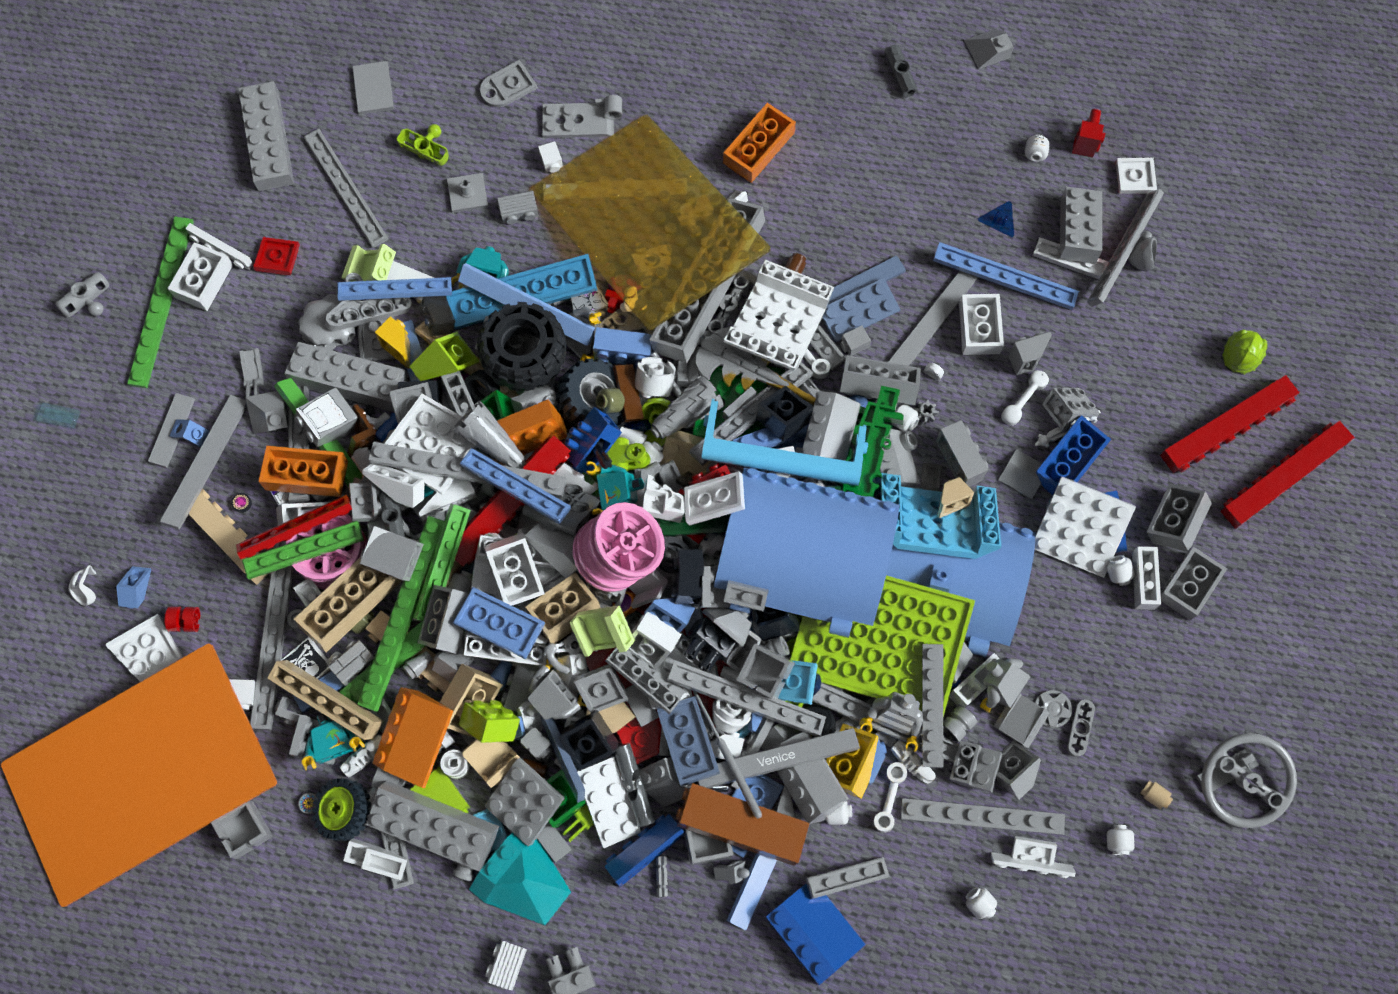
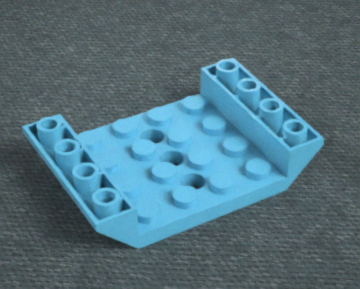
[881,473,1001,559]

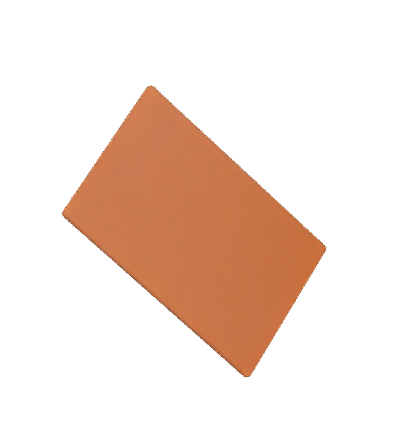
[1,644,277,907]

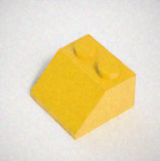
[375,316,411,369]

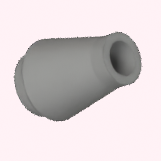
[402,651,433,679]

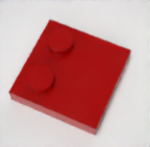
[253,237,300,276]

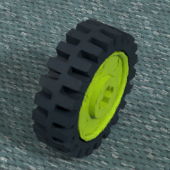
[312,778,372,841]

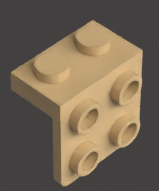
[462,739,520,788]

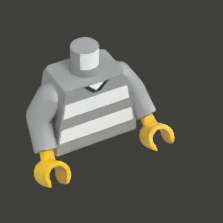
[860,692,923,752]

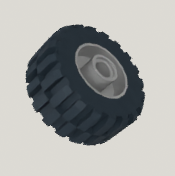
[555,358,623,429]

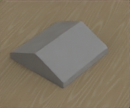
[998,449,1042,499]

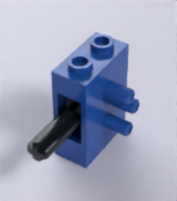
[565,407,622,474]

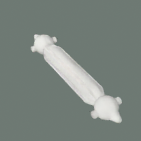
[1035,410,1101,448]

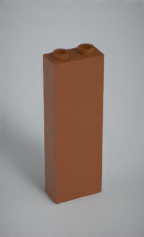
[675,783,810,866]

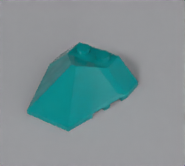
[469,832,571,925]

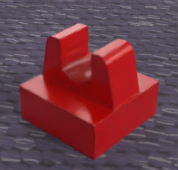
[605,289,625,314]

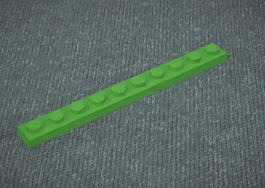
[127,217,194,388]
[357,516,444,712]

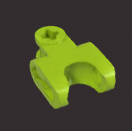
[592,437,651,482]

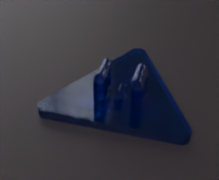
[978,201,1014,237]

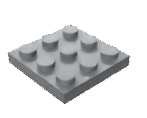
[485,758,565,846]

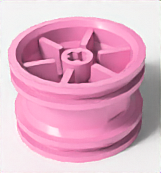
[572,502,665,592]
[286,508,368,590]

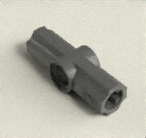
[884,44,918,98]
[380,491,405,537]

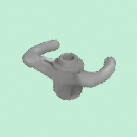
[545,632,582,674]

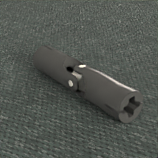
[614,743,655,827]

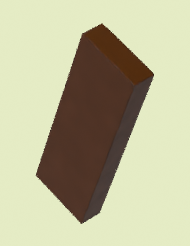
[613,364,644,422]

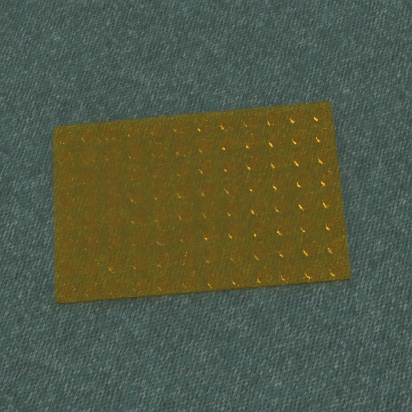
[530,115,771,330]

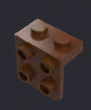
[347,404,376,458]

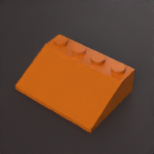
[372,687,454,788]

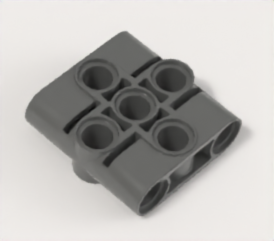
[523,484,602,537]

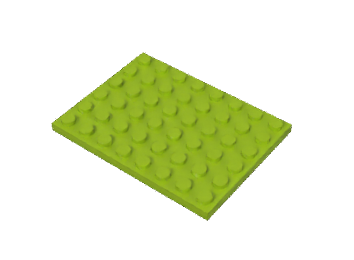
[791,575,975,716]

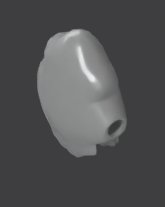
[298,294,356,351]

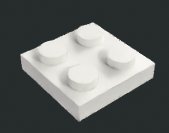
[1116,158,1157,194]

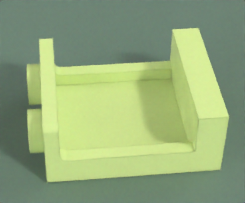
[342,244,396,282]
[570,605,635,657]

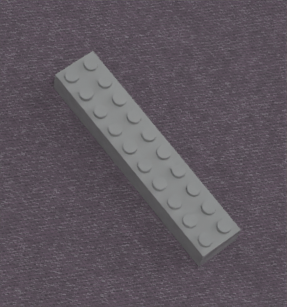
[649,198,765,363]

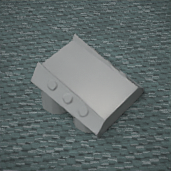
[993,694,1050,749]

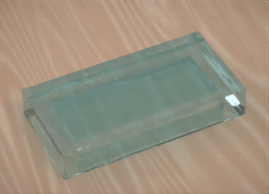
[37,402,80,429]

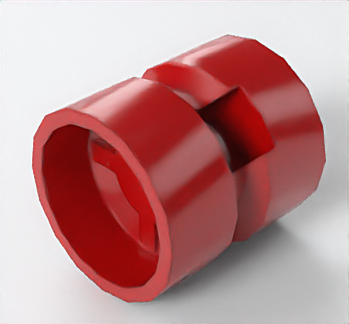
[165,606,201,632]

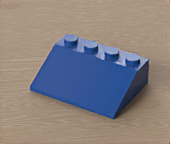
[765,883,866,985]

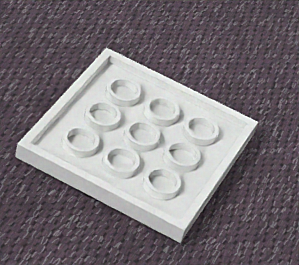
[384,394,477,495]
[1035,476,1136,578]

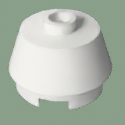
[713,699,752,733]

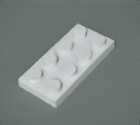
[577,756,641,848]

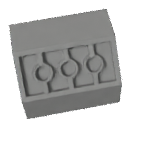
[606,614,707,714]

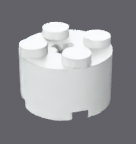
[635,357,676,398]

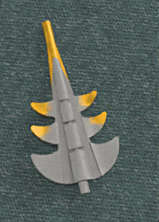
[696,327,816,405]

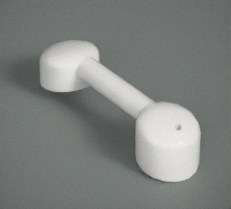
[790,329,830,379]
[1001,370,1049,425]
[874,762,907,833]

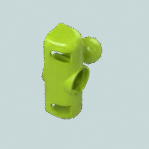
[397,124,449,166]

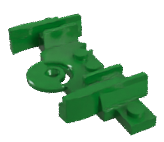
[840,386,904,498]

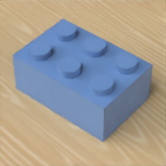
[593,327,652,369]

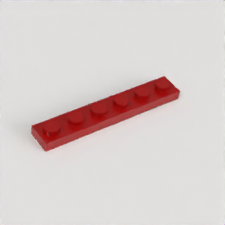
[236,495,352,559]

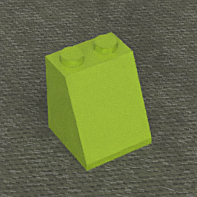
[409,332,480,381]

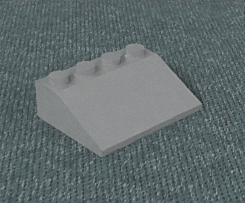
[525,522,609,578]

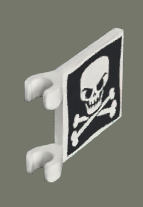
[281,637,342,679]

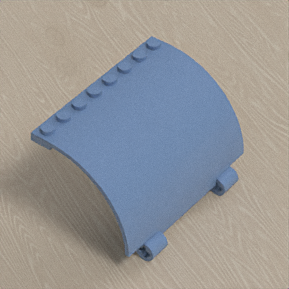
[714,468,900,638]
[886,506,1036,657]

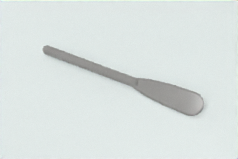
[693,691,762,819]

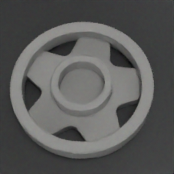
[1035,690,1072,728]

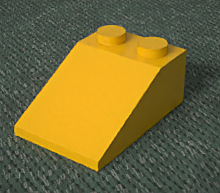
[826,723,878,799]

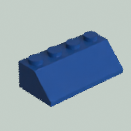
[1035,415,1111,495]
[604,814,684,887]

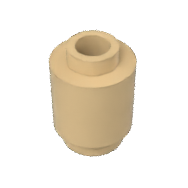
[1140,780,1173,809]

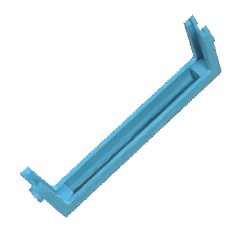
[701,399,868,486]

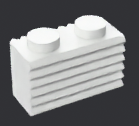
[486,941,527,990]

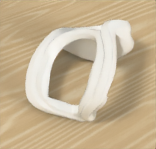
[69,565,96,606]

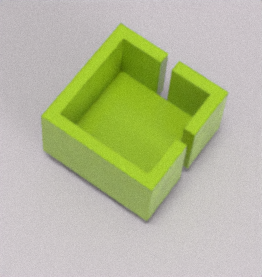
[459,700,520,743]

